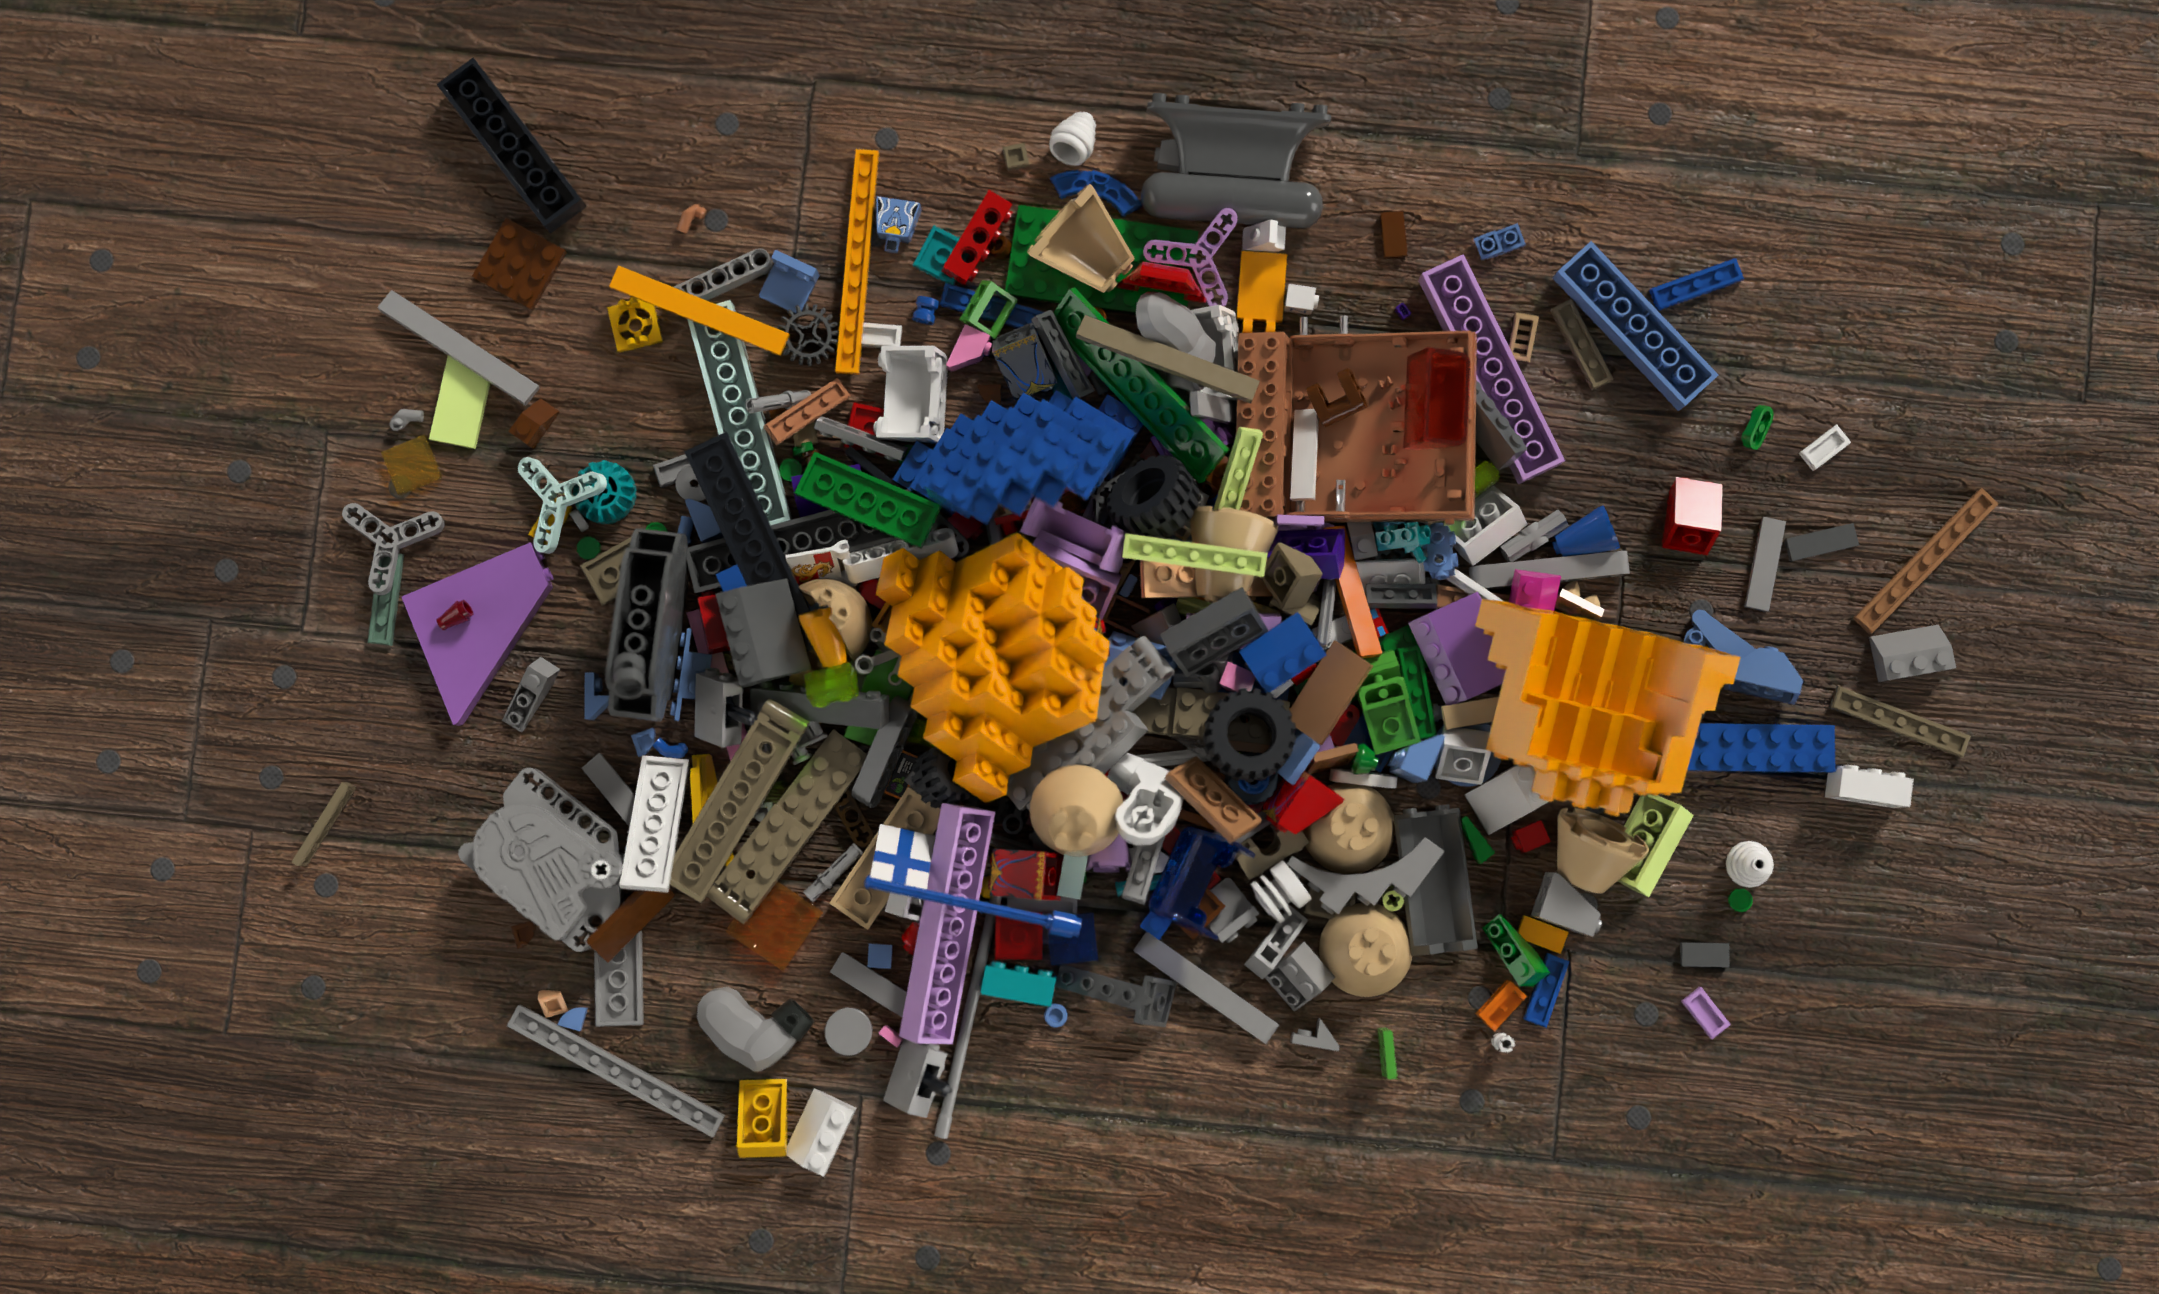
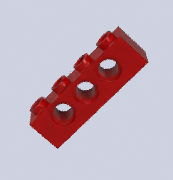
[941,190,1013,286]

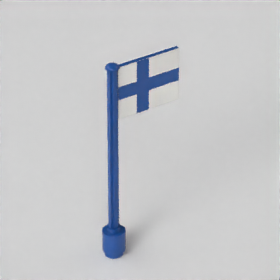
[864,824,1081,938]

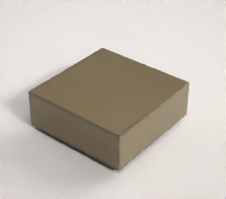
[1002,143,1030,171]

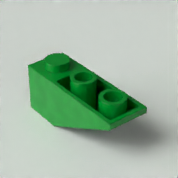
[1483,914,1550,986]

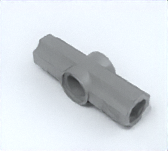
[1499,510,1569,562]

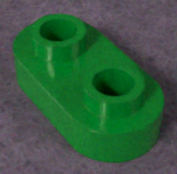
[1741,405,1773,450]

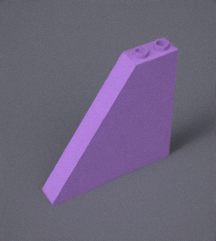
[402,542,553,726]

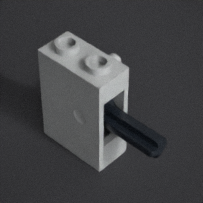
[695,668,758,747]
[883,1038,952,1118]

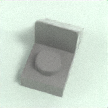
[1290,1018,1339,1051]

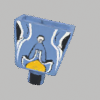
[876,196,921,253]

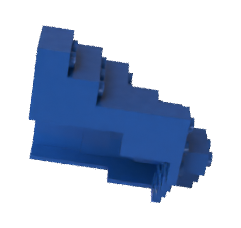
[892,390,1144,524]

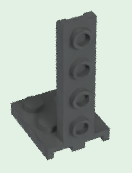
[1055,964,1177,1028]

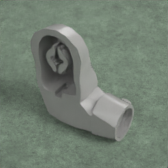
[1136,292,1216,405]

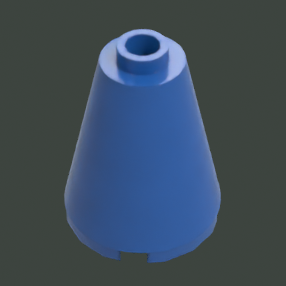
[1552,505,1620,557]

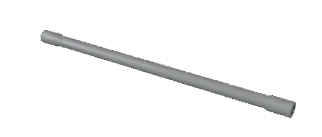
[934,896,1002,1139]

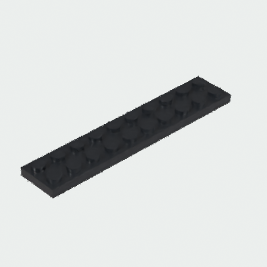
[684,432,814,652]

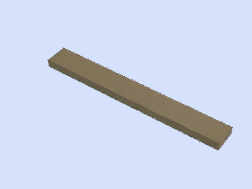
[1076,315,1260,404]

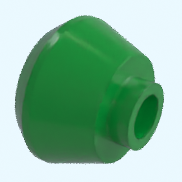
[1350,743,1378,774]

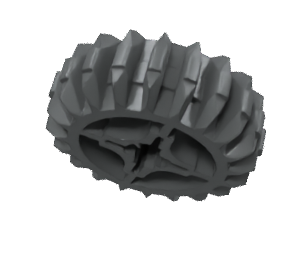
[778,303,839,366]

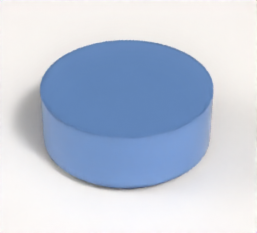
[1044,1003,1068,1028]

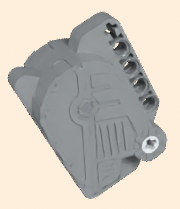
[458,768,625,952]

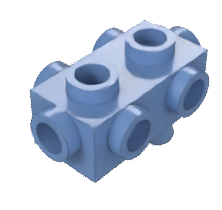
[1422,523,1458,580]

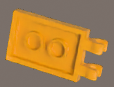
[1237,251,1287,333]

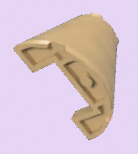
[1027,184,1135,293]
[1190,506,1278,603]
[799,578,872,662]

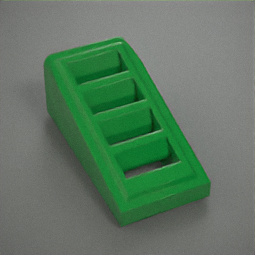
[1460,816,1495,864]

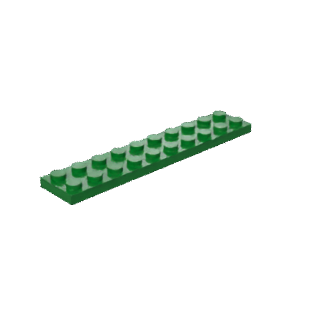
[1053,287,1229,484]

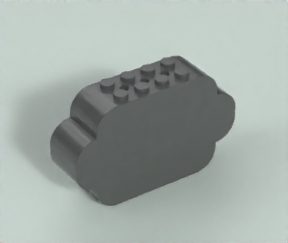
[606,528,689,722]

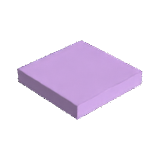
[1272,515,1324,531]

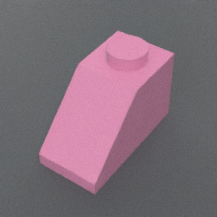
[946,324,992,372]

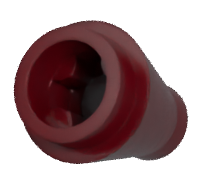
[436,600,473,630]

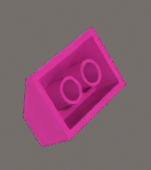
[1509,569,1561,611]

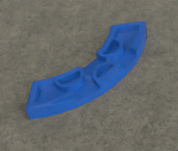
[1050,170,1142,218]

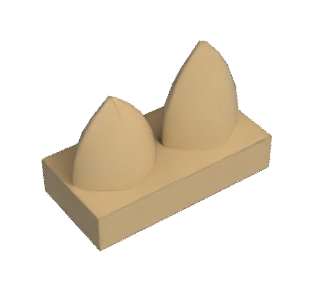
[1555,581,1604,621]

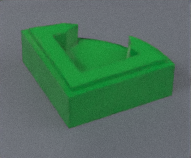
[792,441,815,458]

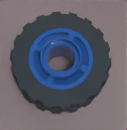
[1224,752,1279,805]

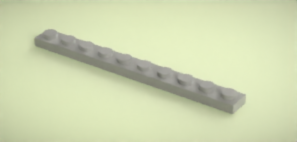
[507,1004,726,1138]

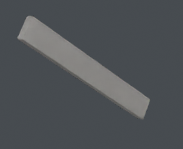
[377,290,540,406]

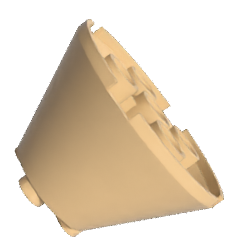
[1030,765,1124,857]
[1302,782,1395,874]
[1319,903,1412,997]

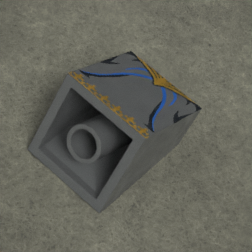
[992,322,1057,401]

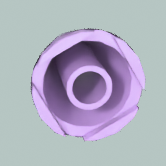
[1086,834,1132,873]

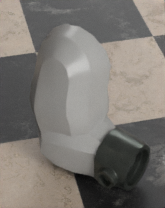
[696,987,814,1072]

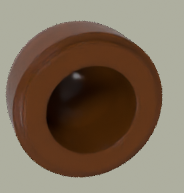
[988,236,1012,260]

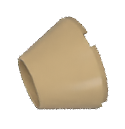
[1557,808,1649,893]

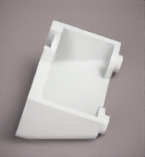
[1187,305,1239,406]
[874,346,948,444]

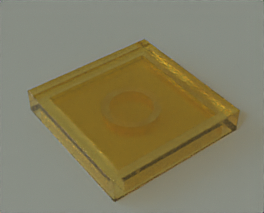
[381,435,443,495]

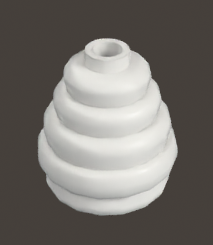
[1049,112,1096,166]
[1726,841,1774,888]

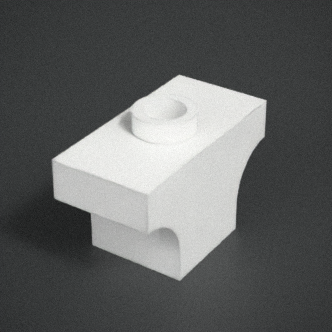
[1242,219,1286,253]

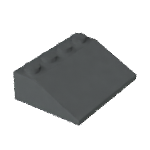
[716,579,811,688]

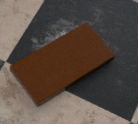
[585,889,675,963]

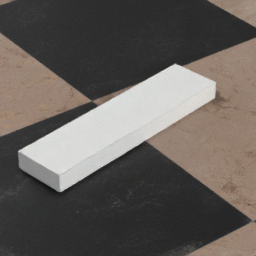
[1290,409,1319,501]

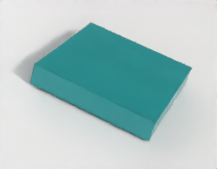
[913,225,970,285]

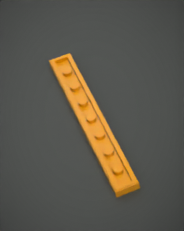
[609,265,790,356]

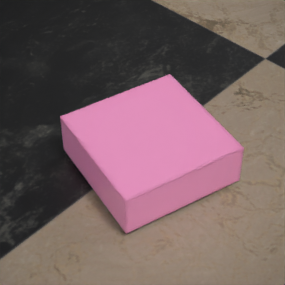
[879,1025,903,1047]

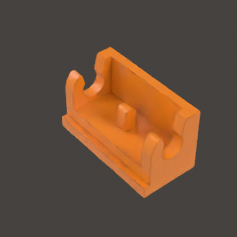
[1475,980,1527,1032]

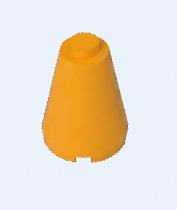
[798,607,847,671]

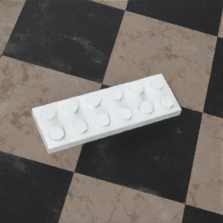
[620,755,690,892]

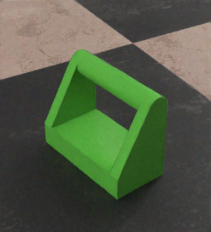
[959,280,1018,340]

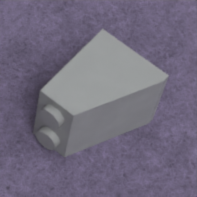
[1530,872,1602,937]

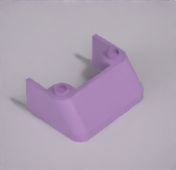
[1020,498,1125,574]

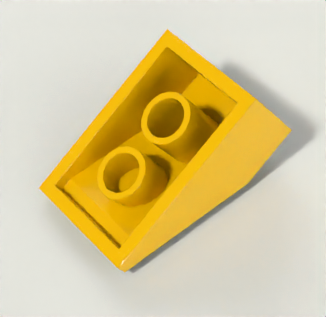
[737,1079,787,1158]

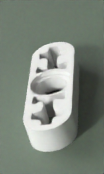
[1329,768,1398,788]

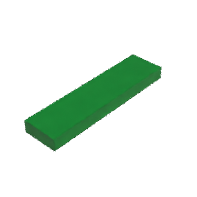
[1397,645,1437,740]

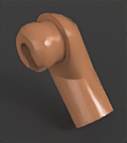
[677,204,706,233]

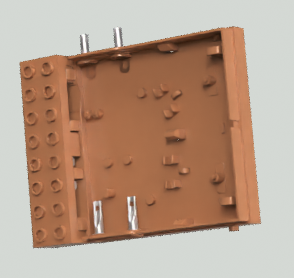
[1236,315,1477,525]

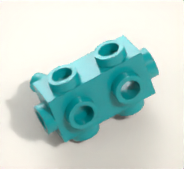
[1375,522,1431,563]

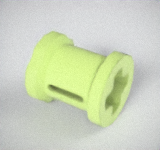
[1382,885,1404,911]

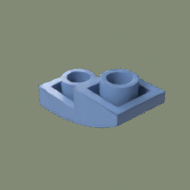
[1474,223,1526,260]

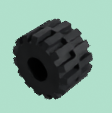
[911,746,973,809]

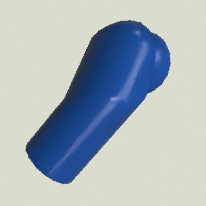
[652,738,688,759]

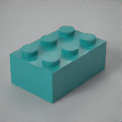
[981,960,1057,1007]

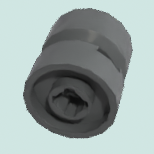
[612,653,645,699]

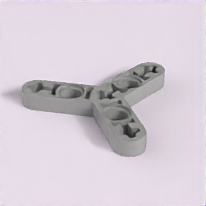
[342,503,445,596]

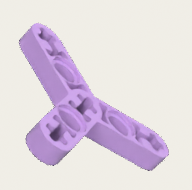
[1143,208,1237,307]

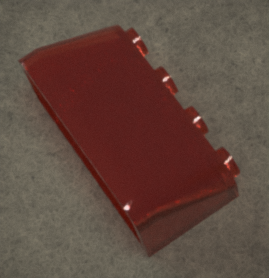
[1403,347,1471,450]

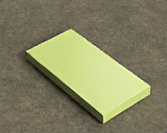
[429,356,490,449]

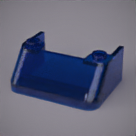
[1149,827,1255,940]

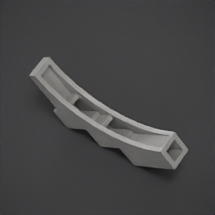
[1287,837,1444,914]

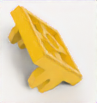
[607,297,663,353]

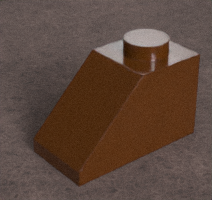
[508,398,560,449]

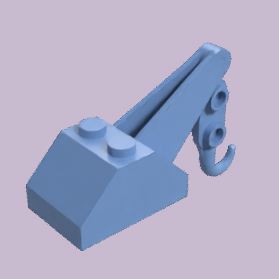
[1684,610,1803,705]

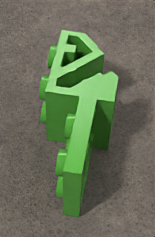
[1356,650,1421,755]

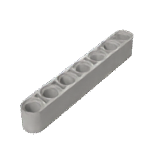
[1468,551,1630,590]
[1133,931,1279,1044]

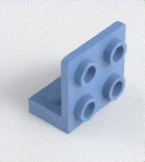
[759,250,820,314]

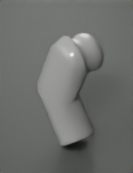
[390,409,424,431]

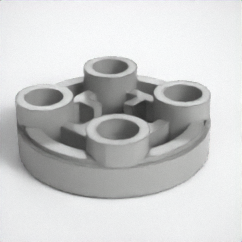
[825,1007,873,1056]

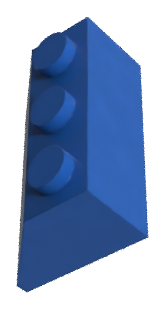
[1238,612,1327,693]

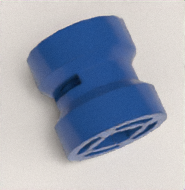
[912,296,939,325]

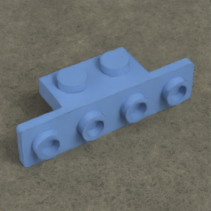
[670,628,712,721]

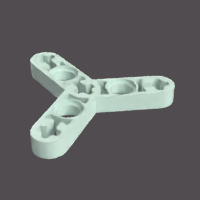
[518,457,607,554]

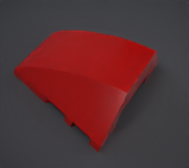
[1116,261,1207,303]

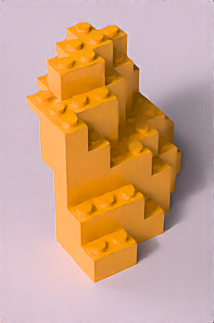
[876,533,1110,803]
[1475,599,1741,816]

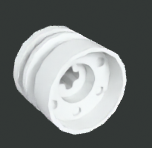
[1250,860,1312,923]

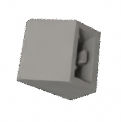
[1265,942,1335,1011]

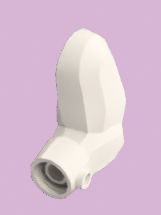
[1108,752,1184,845]

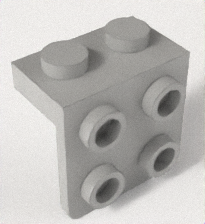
[1208,878,1259,943]

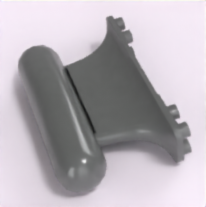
[1141,93,1331,229]

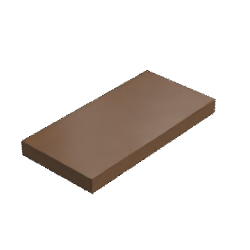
[1290,640,1373,745]
[1164,756,1262,844]

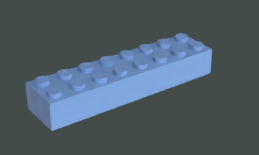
[1553,241,1718,411]

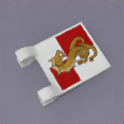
[785,540,857,587]

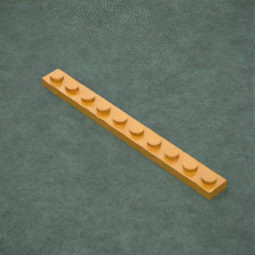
[835,149,879,375]

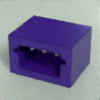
[1394,302,1411,321]

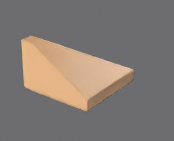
[538,990,568,1018]

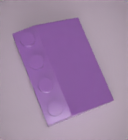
[1408,591,1506,706]

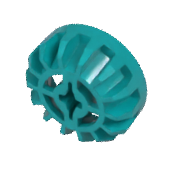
[572,460,637,524]

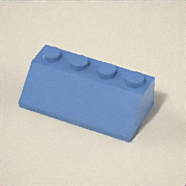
[1387,734,1446,783]

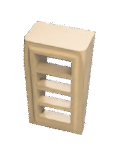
[1509,312,1539,362]

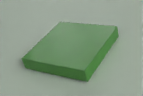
[1377,1027,1397,1079]

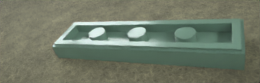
[367,554,404,646]

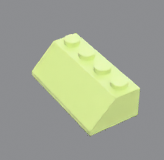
[1617,793,1694,897]

